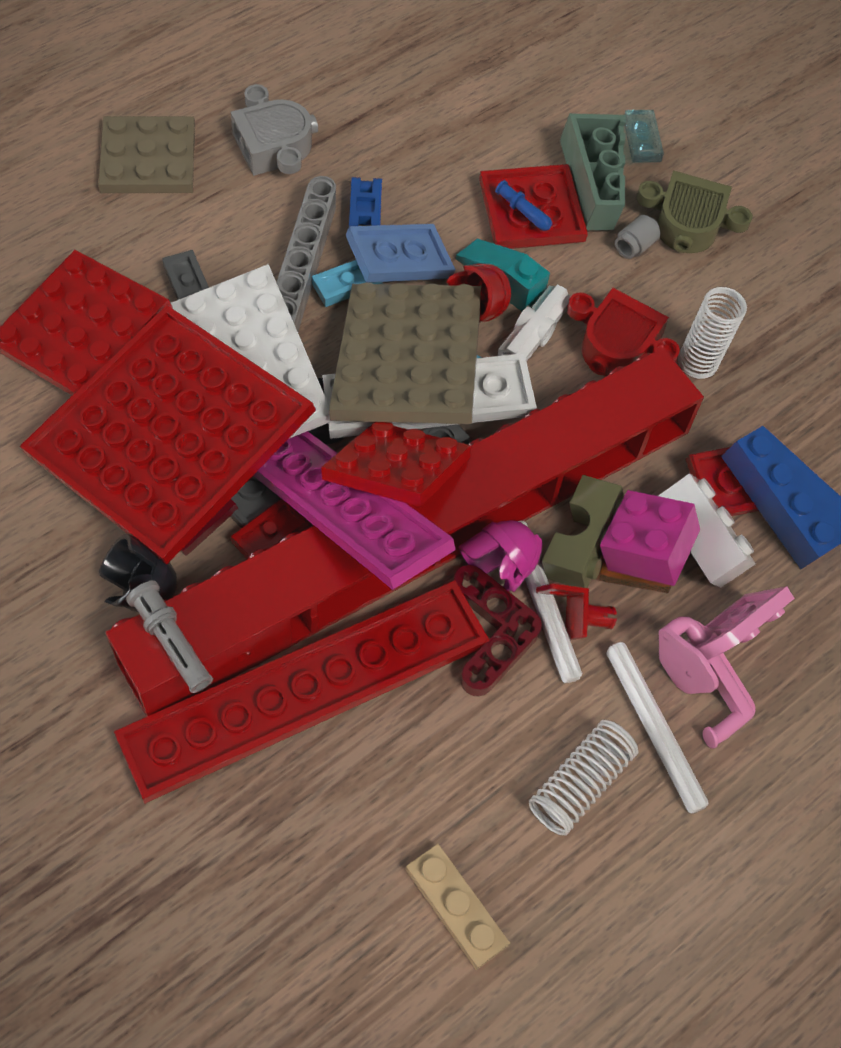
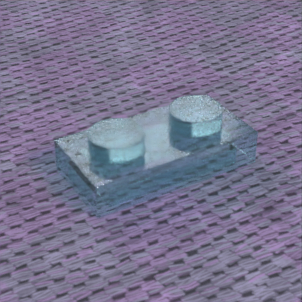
[624,110,664,163]

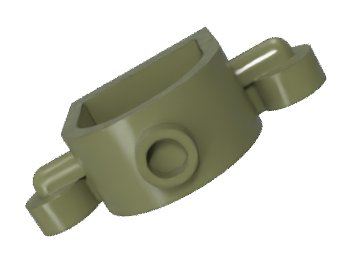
[636,170,753,253]

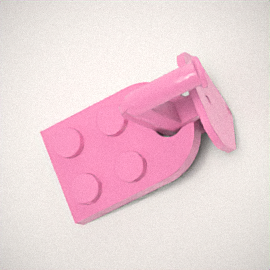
[659,586,795,749]

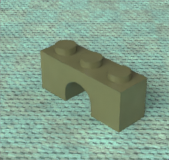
[542,475,624,588]

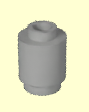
[615,215,660,259]

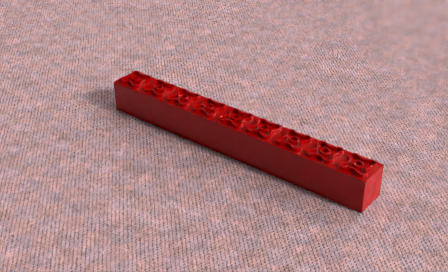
[105,348,704,717]

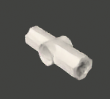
[497,284,571,362]

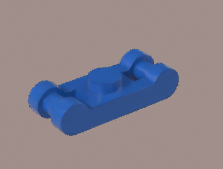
[348,177,382,243]

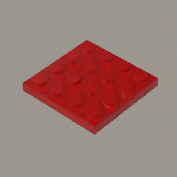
[0,250,173,395]

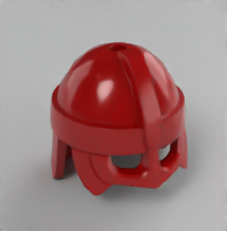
[447,263,511,323]

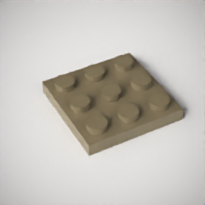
[98,116,195,193]

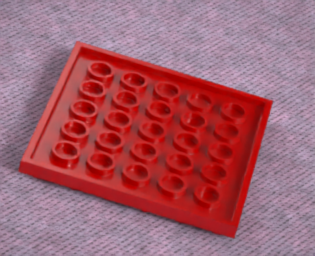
[20,305,316,565]

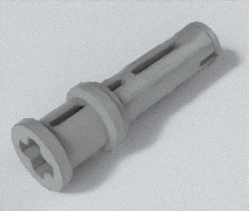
[126,581,213,693]

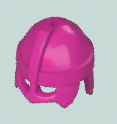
[458,520,542,592]

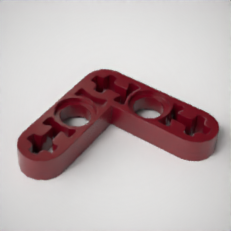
[454,565,542,697]

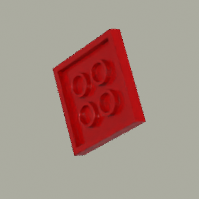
[479,164,588,249]
[321,422,471,507]

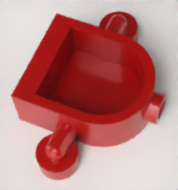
[567,288,680,376]

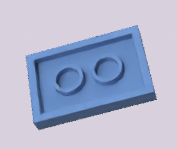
[346,224,456,283]

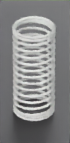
[678,287,747,379]
[529,720,639,835]

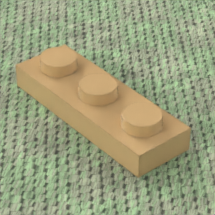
[405,844,510,970]

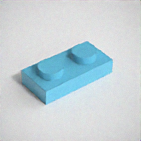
[312,260,383,307]

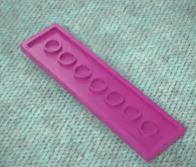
[253,431,456,590]

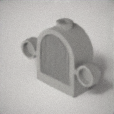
[231,84,318,176]

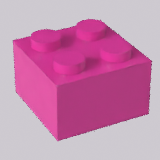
[600,490,700,586]

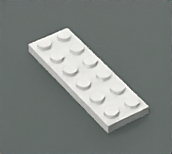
[322,353,537,439]

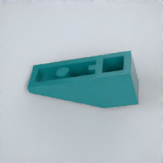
[456,238,550,312]

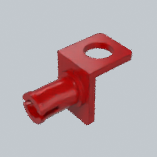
[536,583,617,640]

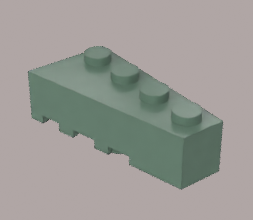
[560,113,626,230]

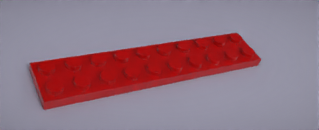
[114,580,490,804]

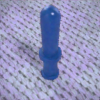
[495,180,552,231]

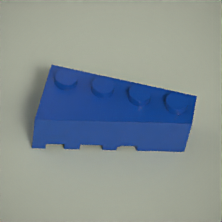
[721,426,841,569]

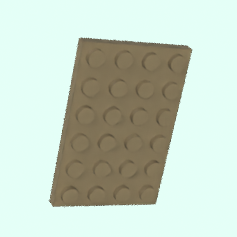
[329,282,481,424]

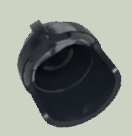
[99,534,177,613]

